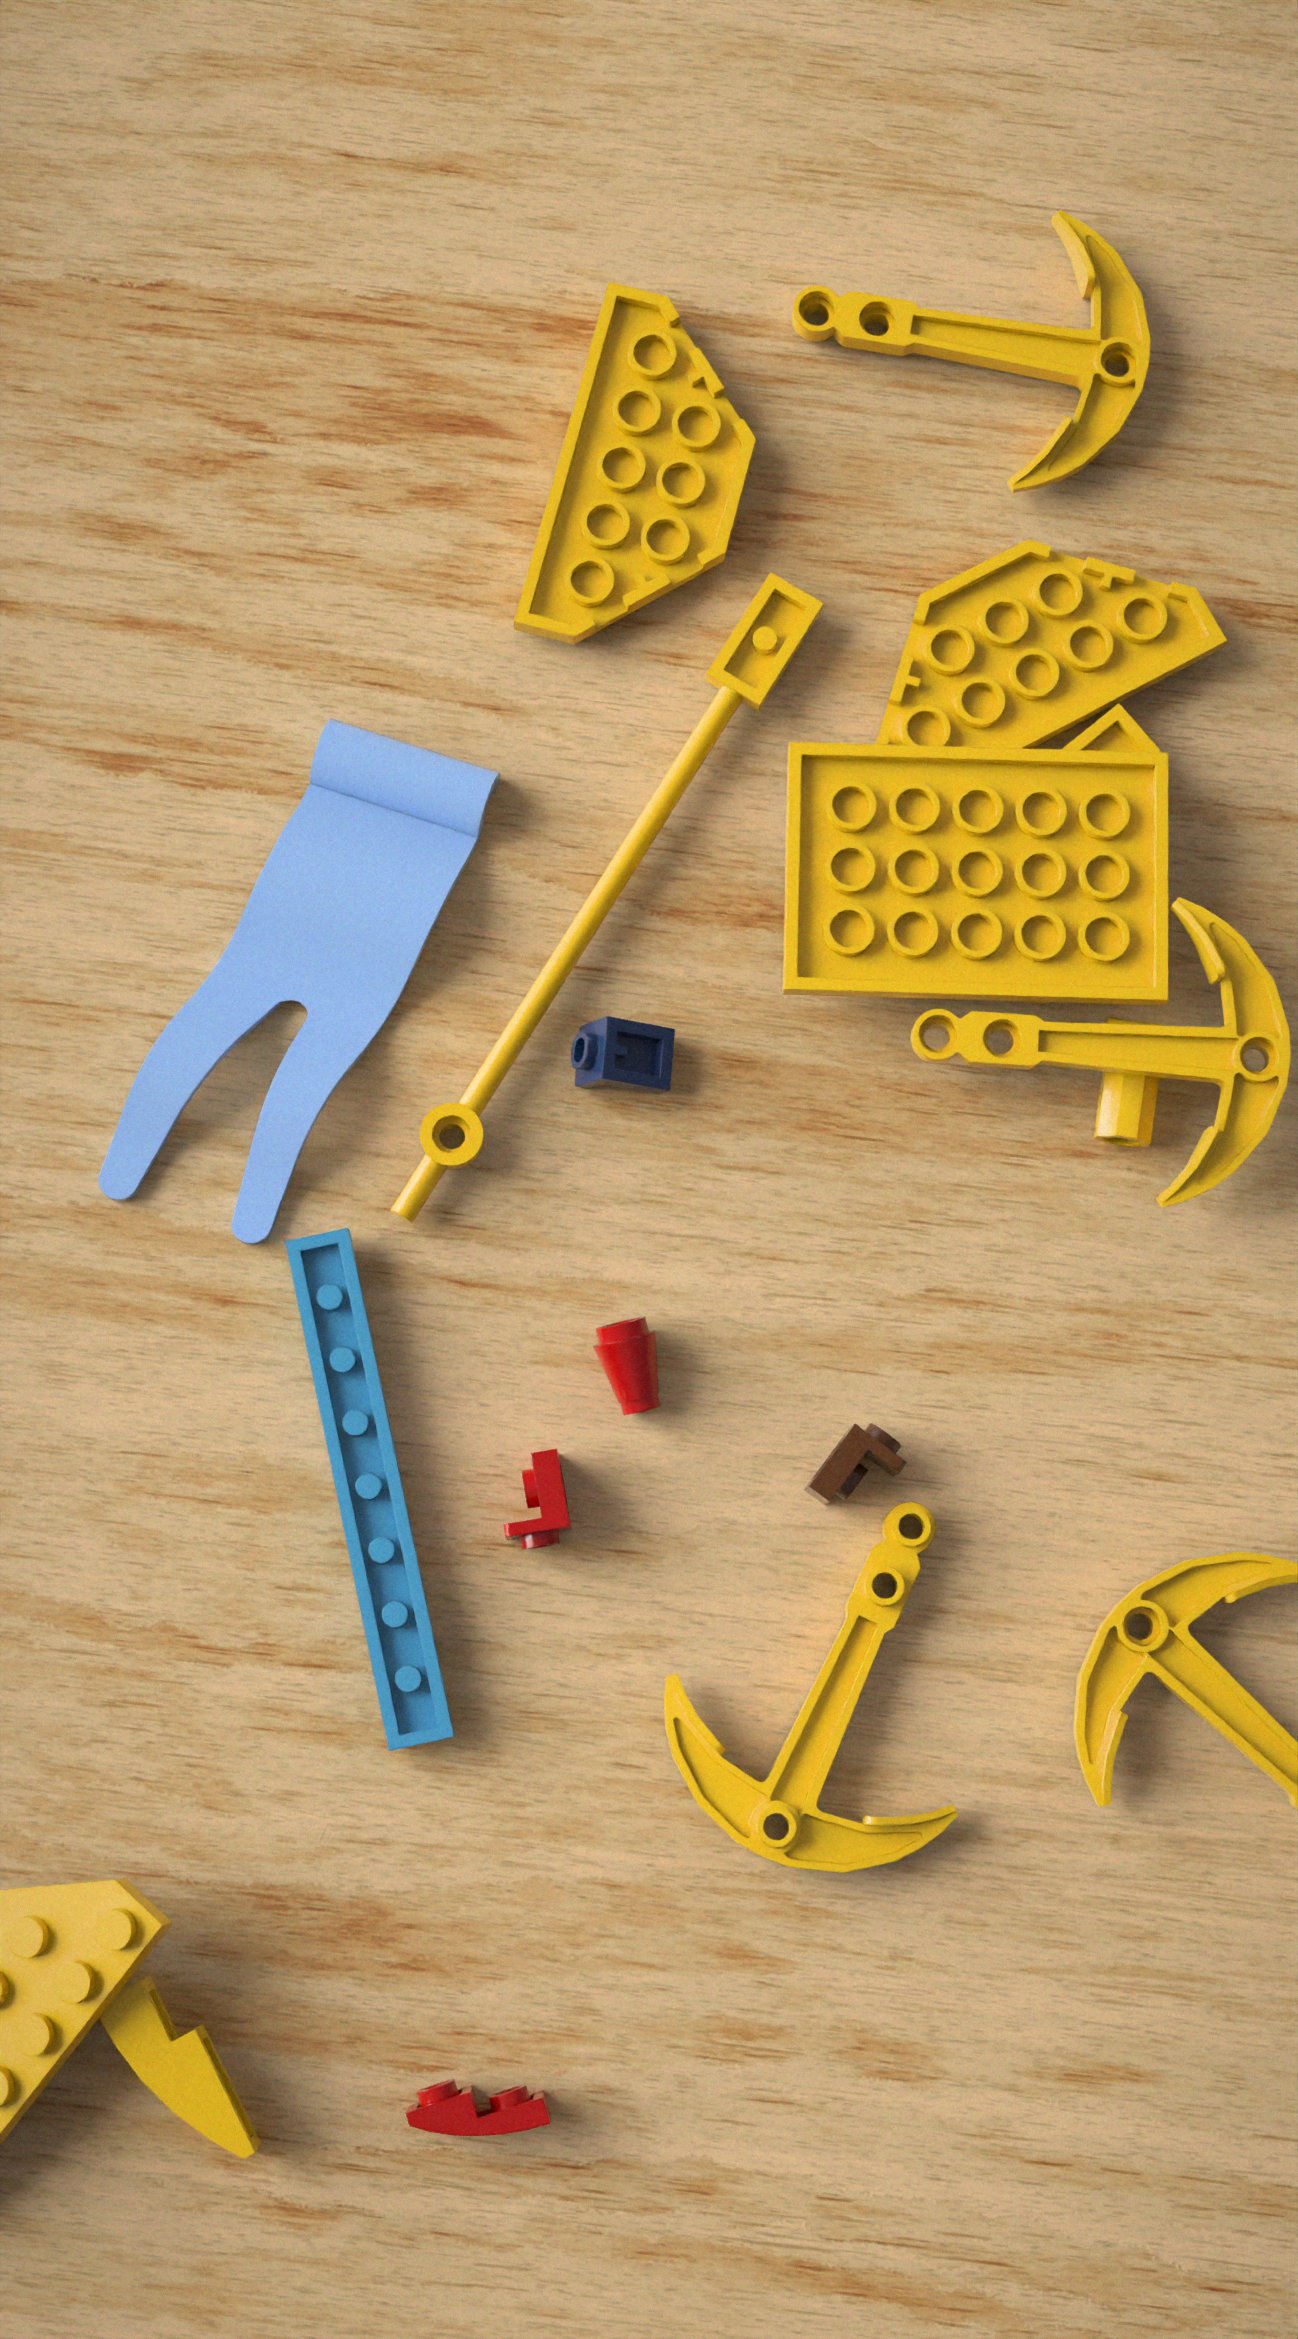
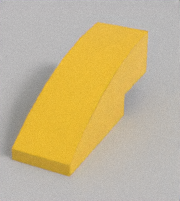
[99,1976,262,2159]

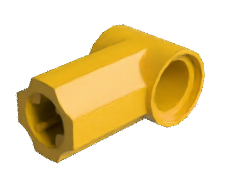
[1094,1017,1166,1148]

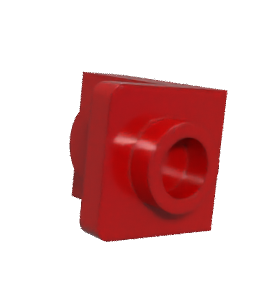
[503,1449,572,1550]

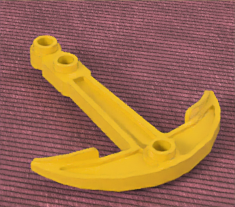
[792,210,1151,493]
[911,897,1291,1209]
[663,1502,959,1873]
[1073,1552,1298,1811]

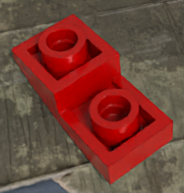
[405,2079,552,2136]

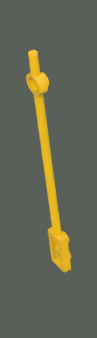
[391,572,824,1224]

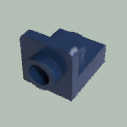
[571,1016,675,1095]

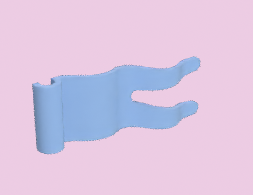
[98,718,500,1244]

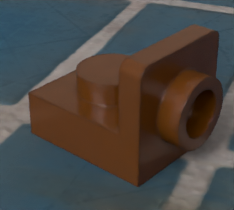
[804,1423,907,1505]

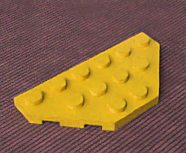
[514,281,756,645]
[875,539,1227,749]
[0,1878,173,2145]

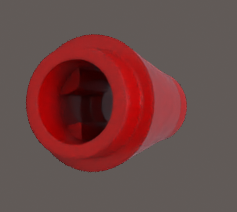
[593,1316,661,1415]

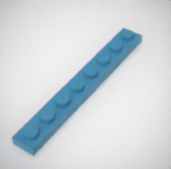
[285,1228,455,1751]

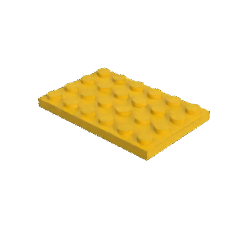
[783,742,1168,1006]

